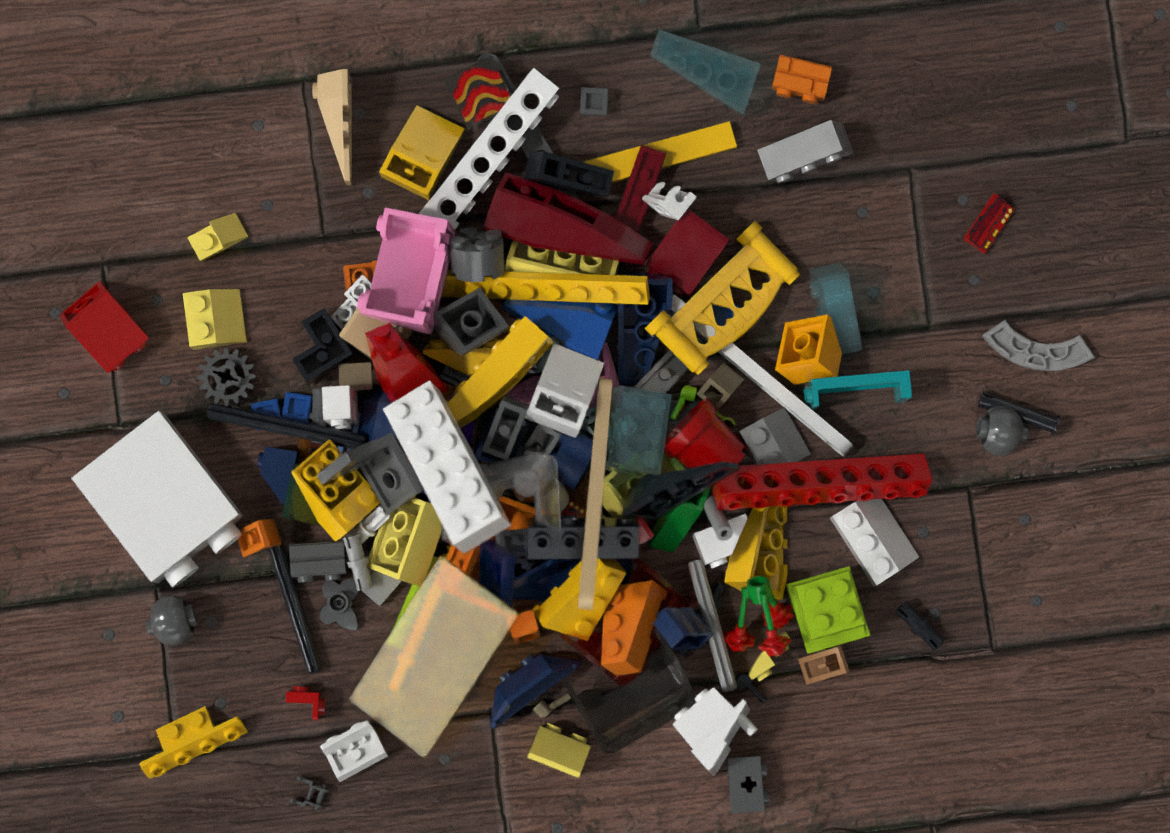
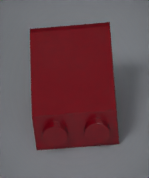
[646,209,730,298]

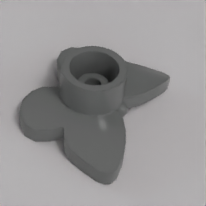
[320,578,360,630]

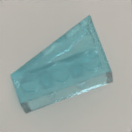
[809,262,862,354]

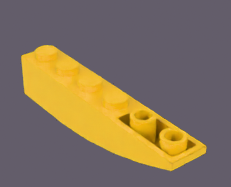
[446,316,554,428]

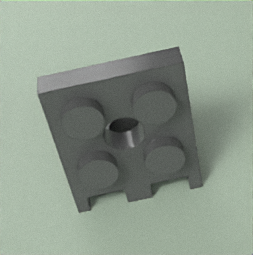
[317,433,424,515]

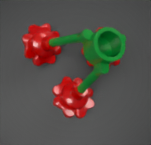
[724,576,794,657]

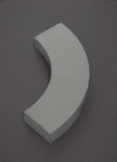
[982,320,1095,371]

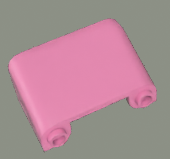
[357,208,455,334]

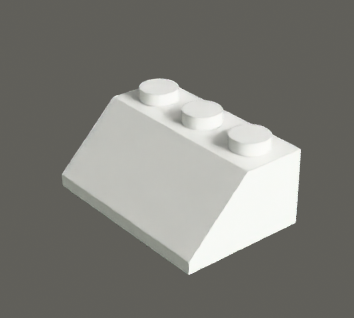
[830,499,919,586]

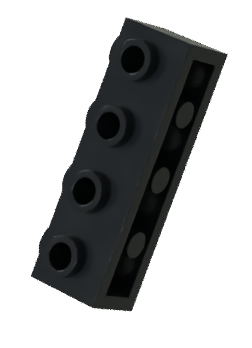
[527,514,639,559]

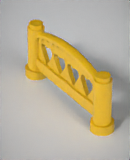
[645,221,800,375]

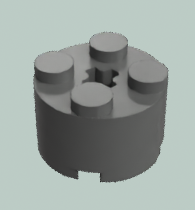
[449,227,505,282]

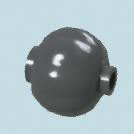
[976,405,1028,456]
[145,596,199,647]

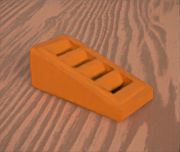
[507,610,541,645]

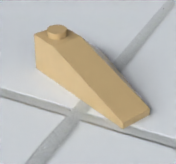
[313,69,352,185]

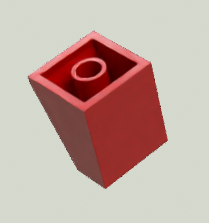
[59,281,149,374]
[365,323,447,403]

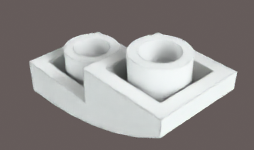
[331,274,372,330]

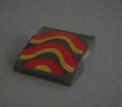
[443,55,511,131]

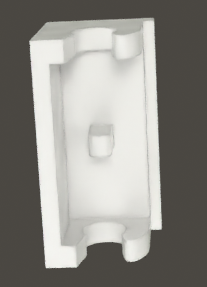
[642,182,696,220]

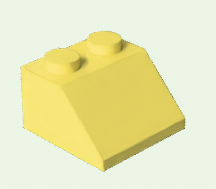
[183,289,247,350]
[527,723,591,778]

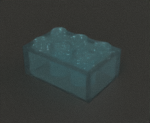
[605,385,672,477]

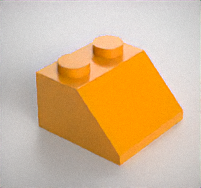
[775,314,842,385]

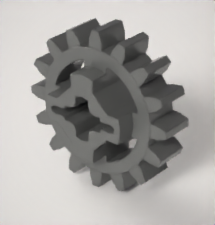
[197,348,257,407]

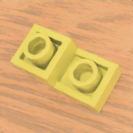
[748,632,792,681]

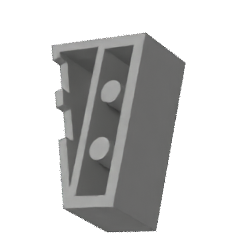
[757,120,854,184]

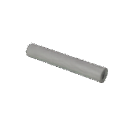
[703,488,733,541]

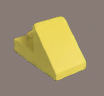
[187,213,248,262]

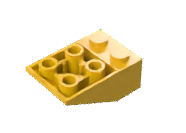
[379,106,465,200]
[291,439,380,542]

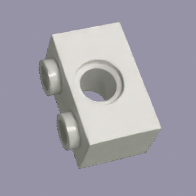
[322,386,359,430]

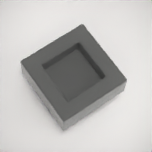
[580,87,608,117]

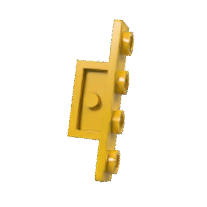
[139,706,247,779]

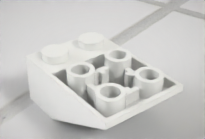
[525,344,604,438]

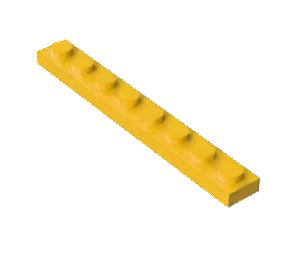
[442,269,650,305]

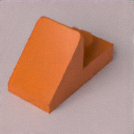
[237,519,282,558]

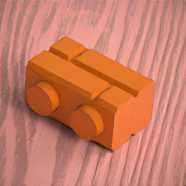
[771,55,832,104]

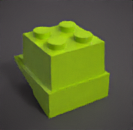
[785,566,871,654]

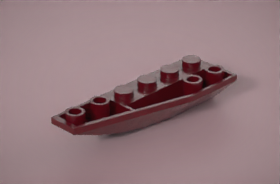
[483,172,653,265]

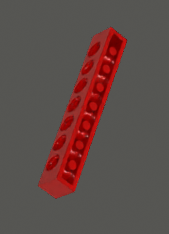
[711,454,933,511]

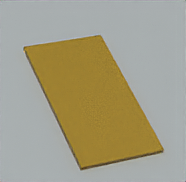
[349,555,520,759]

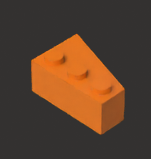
[601,580,668,675]

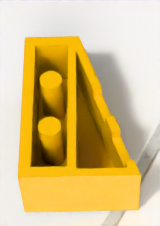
[532,558,626,641]

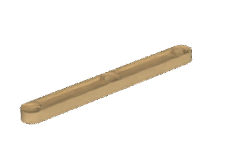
[578,378,613,610]

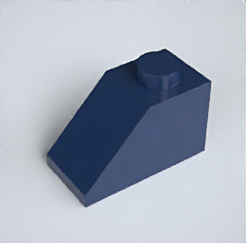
[257,447,300,507]

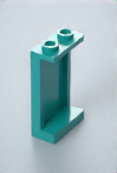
[803,371,912,410]

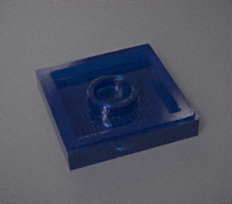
[479,539,515,609]

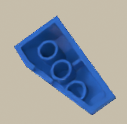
[502,299,618,360]

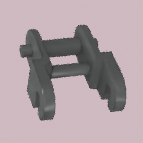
[289,776,330,810]

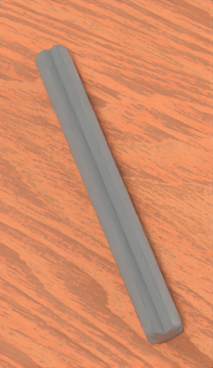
[688,559,737,692]

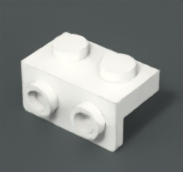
[320,720,388,782]

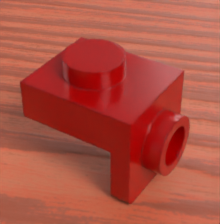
[285,686,326,720]

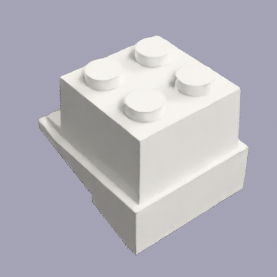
[673,687,758,776]

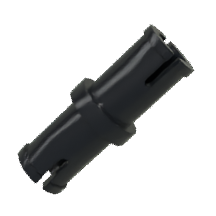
[895,600,946,651]

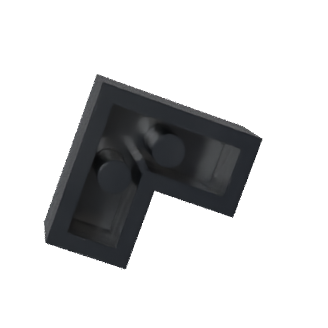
[292,308,355,385]

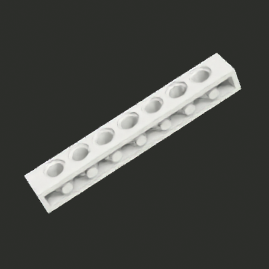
[419,68,559,230]

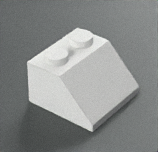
[692,514,747,569]

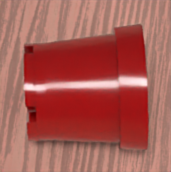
[658,398,749,468]

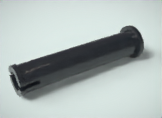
[977,391,1061,436]

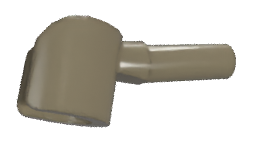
[533,694,571,718]

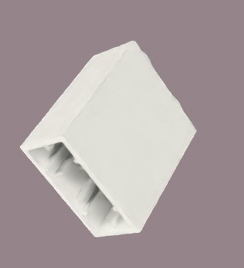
[71,411,244,588]

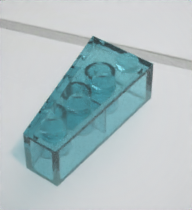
[650,29,761,117]

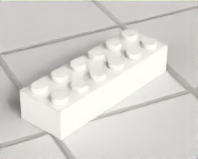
[383,381,511,554]

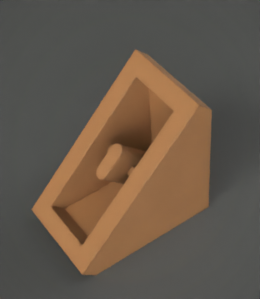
[798,646,850,685]

